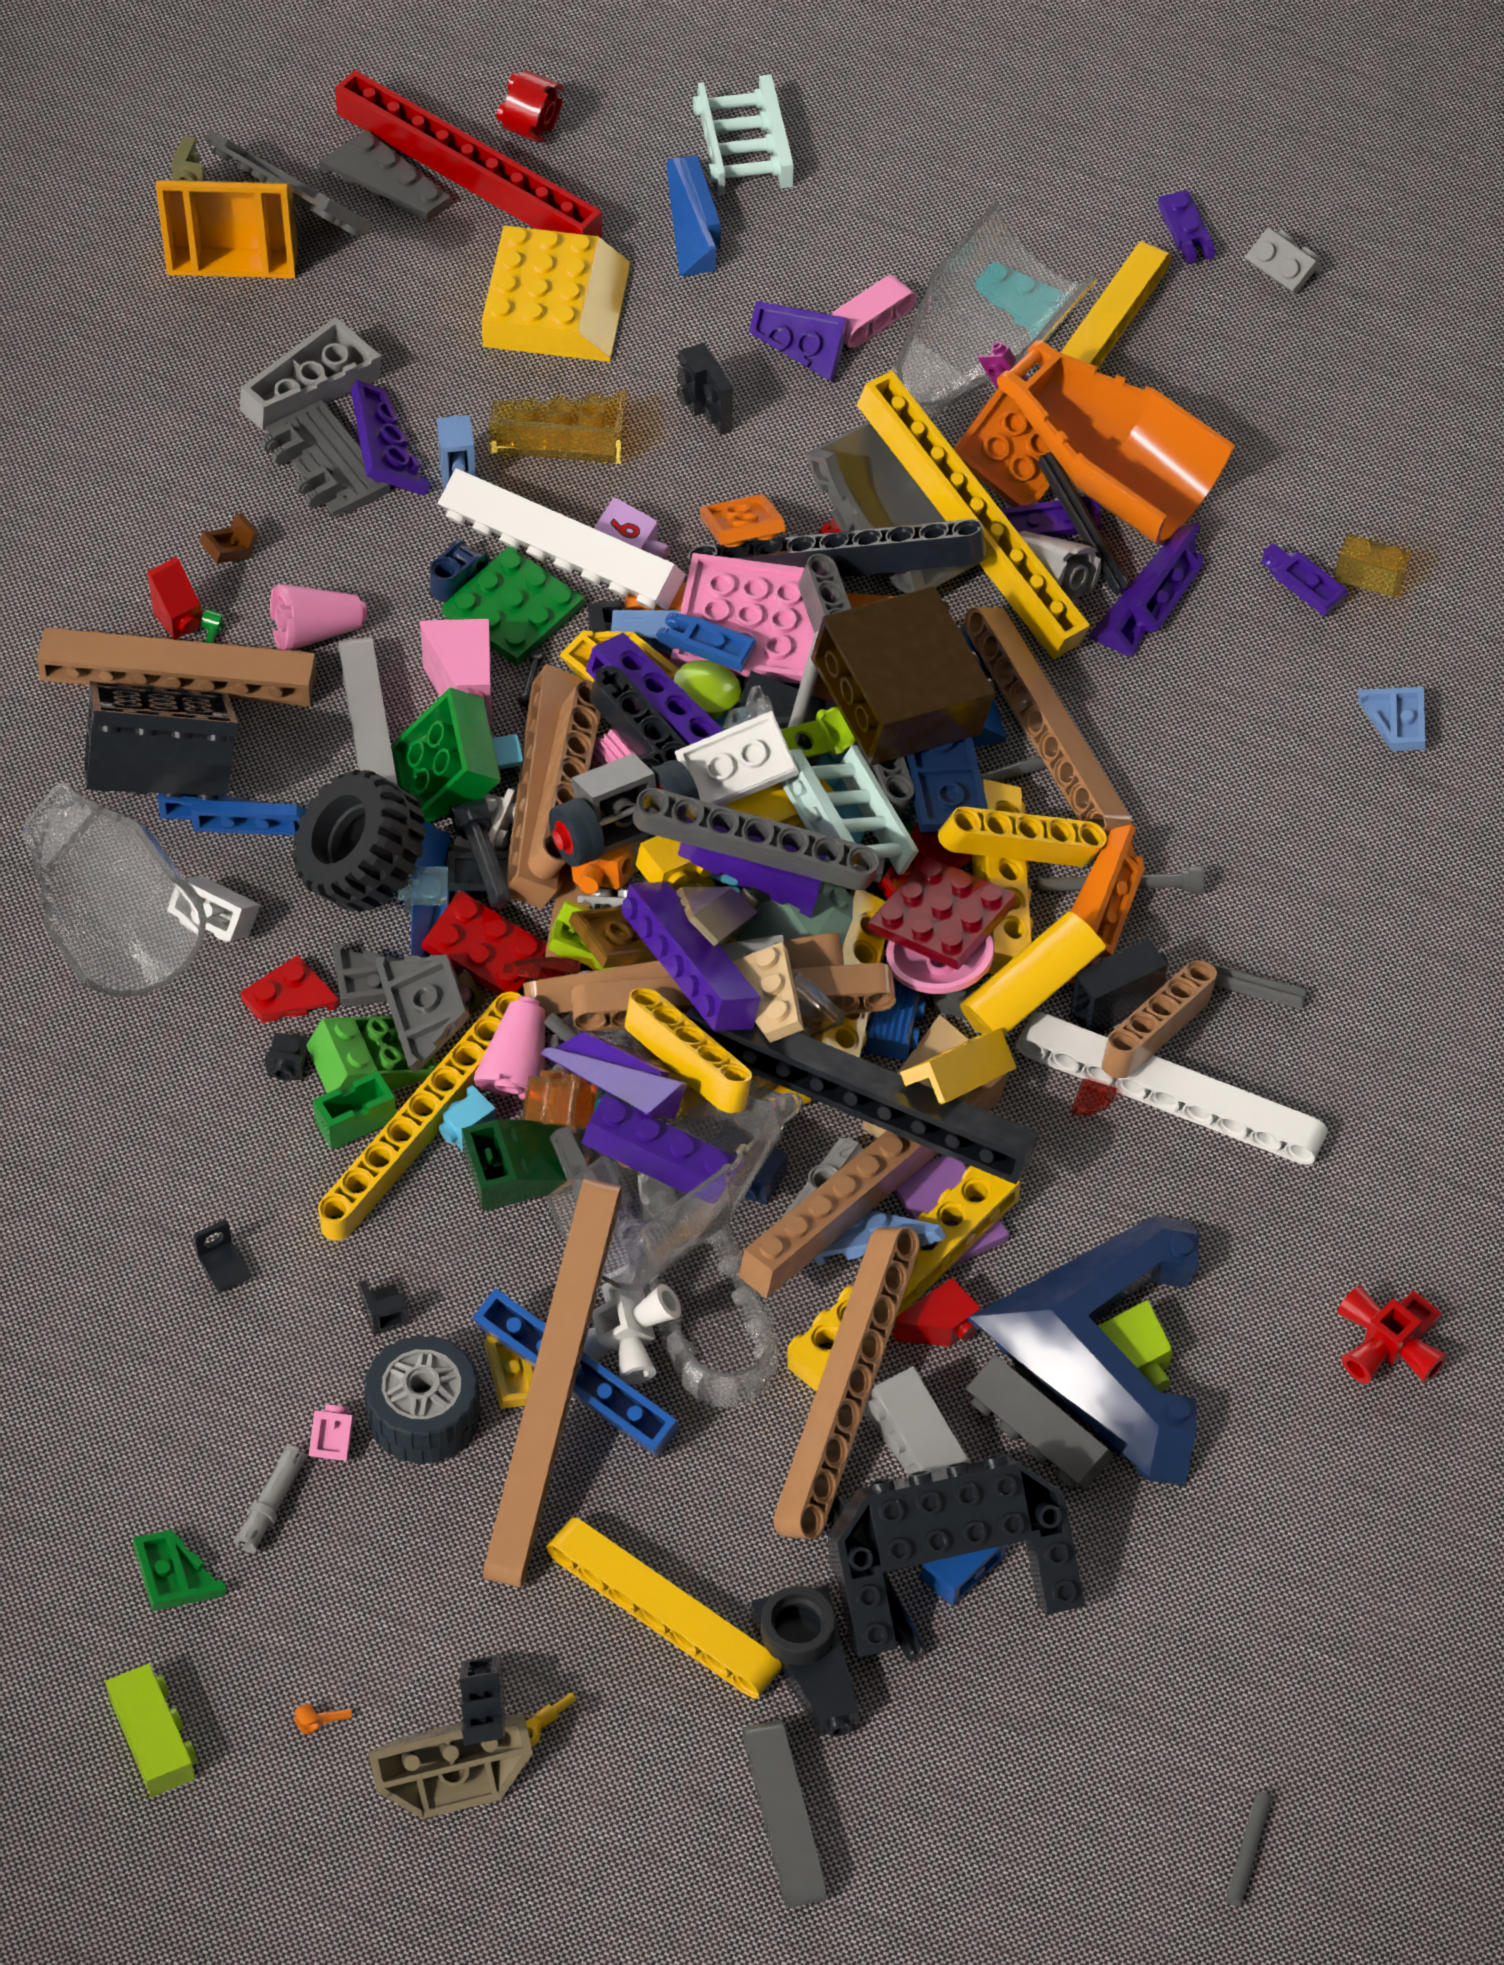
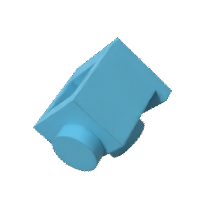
[438,1085,496,1151]

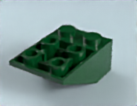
[461,1119,571,1211]

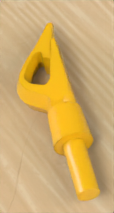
[526,1693,577,1747]

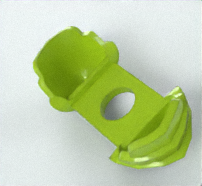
[781,707,856,759]

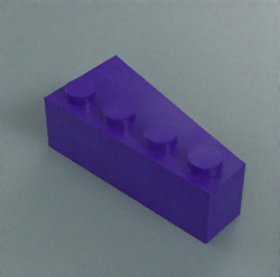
[678,817,826,918]

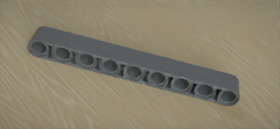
[798,554,914,818]

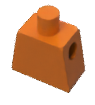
[571,838,645,894]

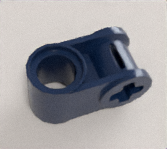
[430,539,489,602]

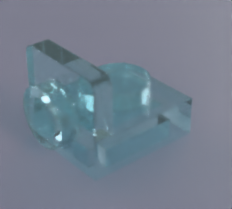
[398,867,448,913]

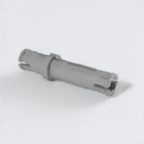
[234,1445,307,1553]

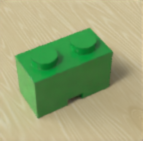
[313,1070,396,1150]

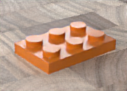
[699,494,786,547]

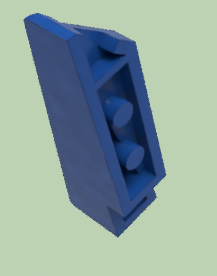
[411,821,450,958]

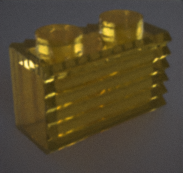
[1334,534,1411,599]

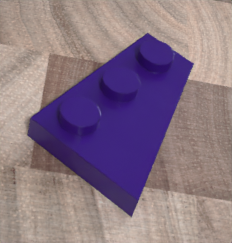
[749,301,849,383]

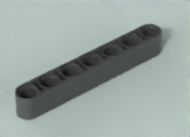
[633,788,879,890]

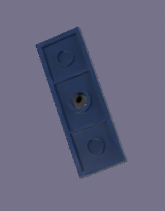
[904,737,988,833]

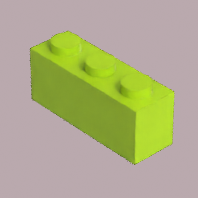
[105,1663,198,1798]

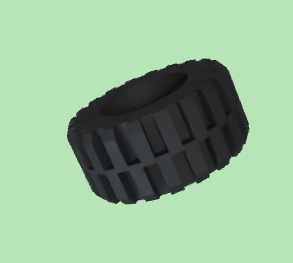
[293,770,426,912]

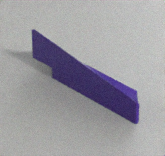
[1088,522,1203,656]

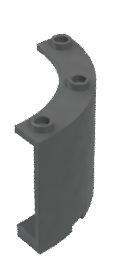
[806,421,979,593]

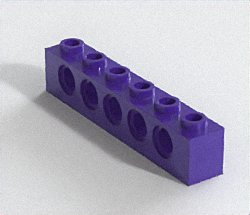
[586,632,724,746]

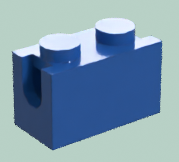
[919,1545,1006,1606]

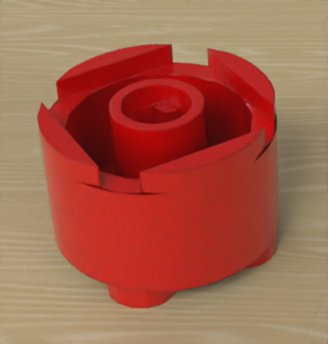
[496,70,564,143]

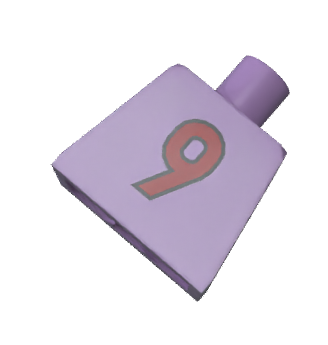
[594,497,670,560]

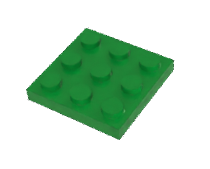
[442,546,585,667]

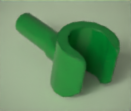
[201,609,224,644]

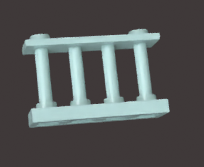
[693,75,794,196]
[780,745,919,874]

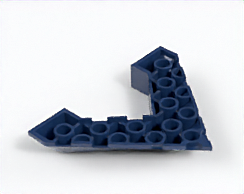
[967,1215,1199,1486]

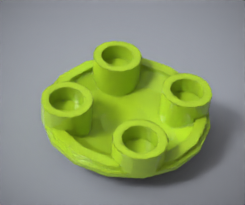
[674,660,741,719]

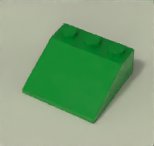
[391,687,501,823]

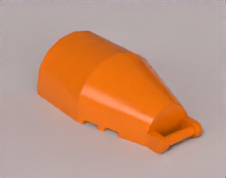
[997,340,1236,546]

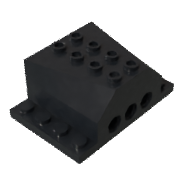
[84,681,238,800]

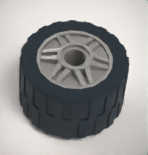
[364,1335,481,1464]

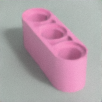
[831,275,917,349]

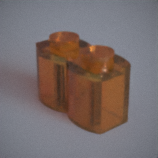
[522,1070,598,1129]

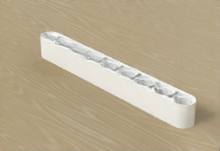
[1016,1012,1328,1165]

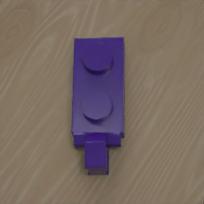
[1261,543,1348,617]

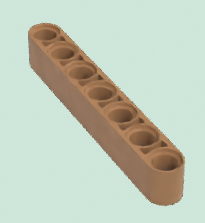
[528,680,601,880]

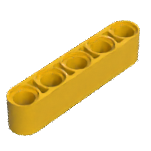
[938,807,1107,867]
[625,988,752,1113]

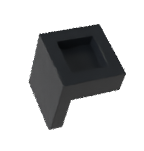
[358,1279,409,1335]

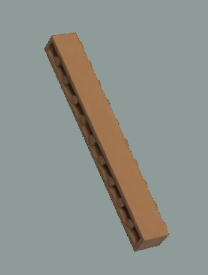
[739,1073,1008,1299]

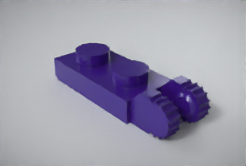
[1157,190,1215,264]

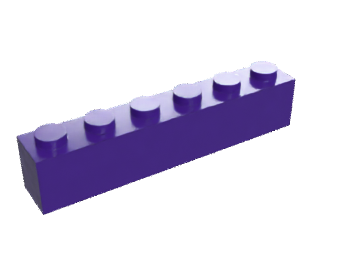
[622,882,761,1031]

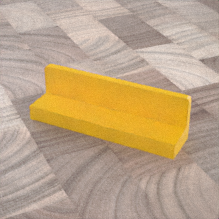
[900,1028,1016,1104]

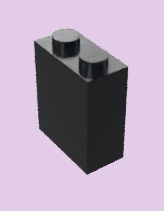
[1070,938,1169,1034]

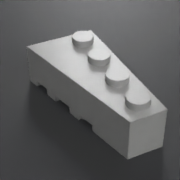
[240,317,381,430]
[864,1366,970,1475]

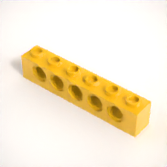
[972,779,1033,974]
[809,890,886,1057]

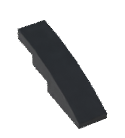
[459,1654,505,1746]

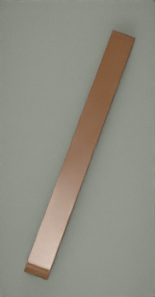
[483,1178,623,1588]

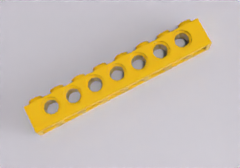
[787,1166,1020,1392]

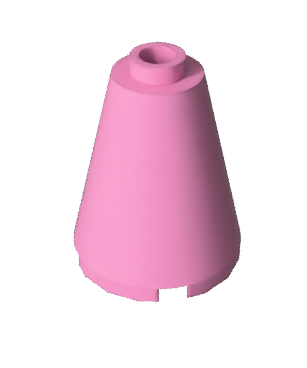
[270,584,367,651]
[474,997,545,1101]

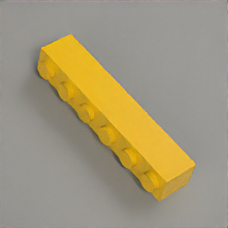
[635,779,834,890]

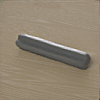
[1210,963,1306,1009]

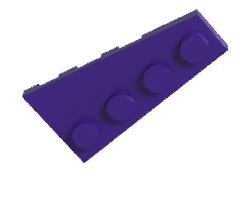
[351,380,430,496]

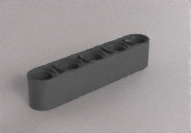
[742,1720,827,1909]

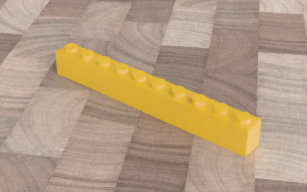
[857,370,1090,660]

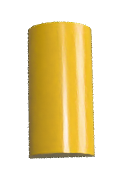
[960,911,1106,1036]

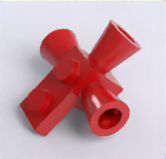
[1337,1285,1448,1384]

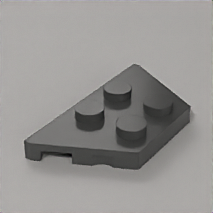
[374,955,470,1073]

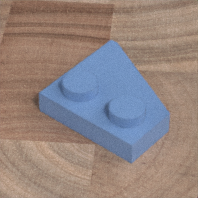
[1358,687,1426,751]

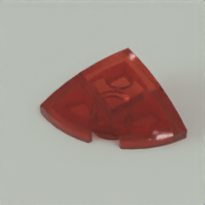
[502,956,579,980]

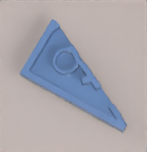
[814,1210,946,1265]

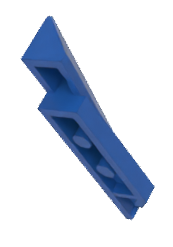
[666,155,721,277]
[157,793,307,836]

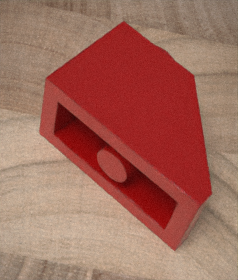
[147,557,202,640]
[893,1278,981,1347]

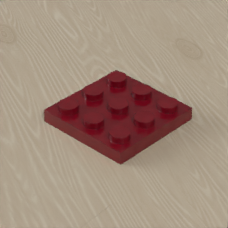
[868,856,1017,970]

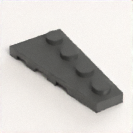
[319,130,451,222]

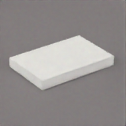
[674,711,799,806]

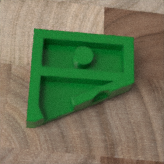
[133,1530,226,1611]

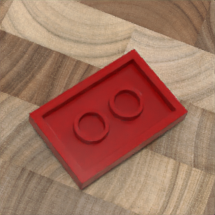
[421,890,547,996]

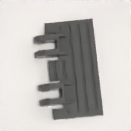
[260,400,391,517]

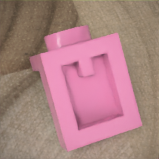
[309,1404,356,1461]

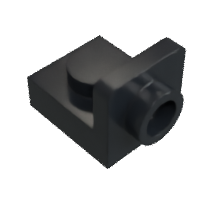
[588,600,622,633]
[265,1033,310,1081]

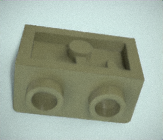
[172,135,205,181]

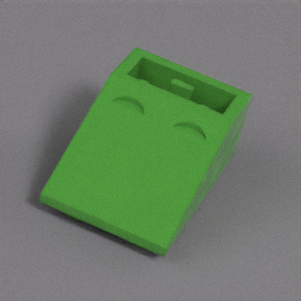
[306,1016,438,1093]

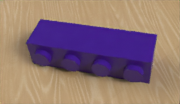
[581,1094,740,1208]

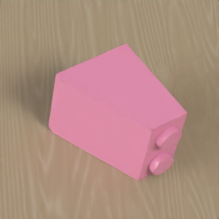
[420,619,492,726]

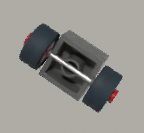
[549,753,700,867]

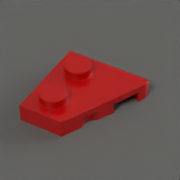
[240,955,340,1023]

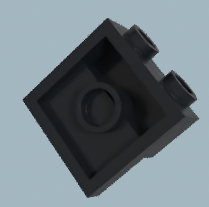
[677,343,733,435]

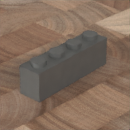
[966,1354,1115,1491]

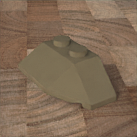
[368,1714,533,1819]

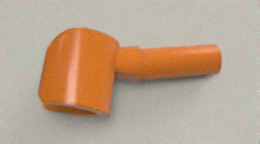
[294,1704,352,1735]

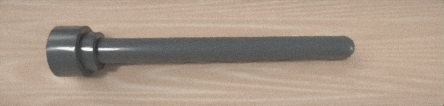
[1035,866,1204,894]

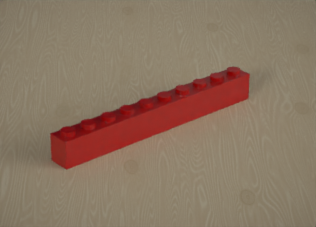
[335,70,602,239]

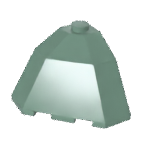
[735,881,853,947]

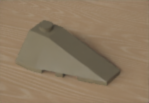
[677,886,761,946]

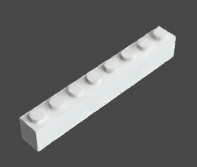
[437,468,686,610]

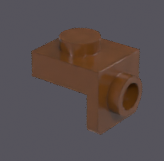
[199,513,258,563]

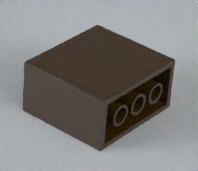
[811,586,995,766]

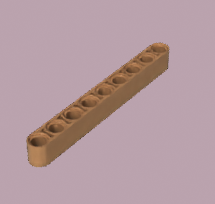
[964,607,1132,837]
[523,932,844,1017]
[571,963,896,1031]
[773,1227,920,1539]

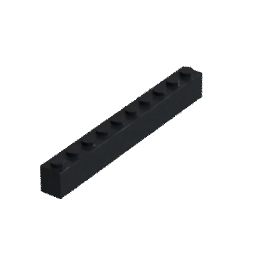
[686,1005,1039,1185]

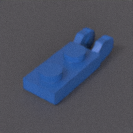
[656,611,756,672]

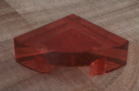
[1072,1078,1117,1115]

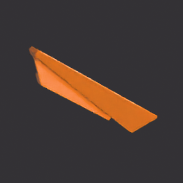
[1067,824,1145,984]

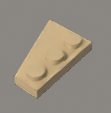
[732,942,804,1043]

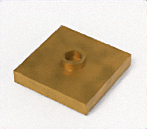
[569,906,659,968]

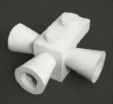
[583,1269,681,1385]

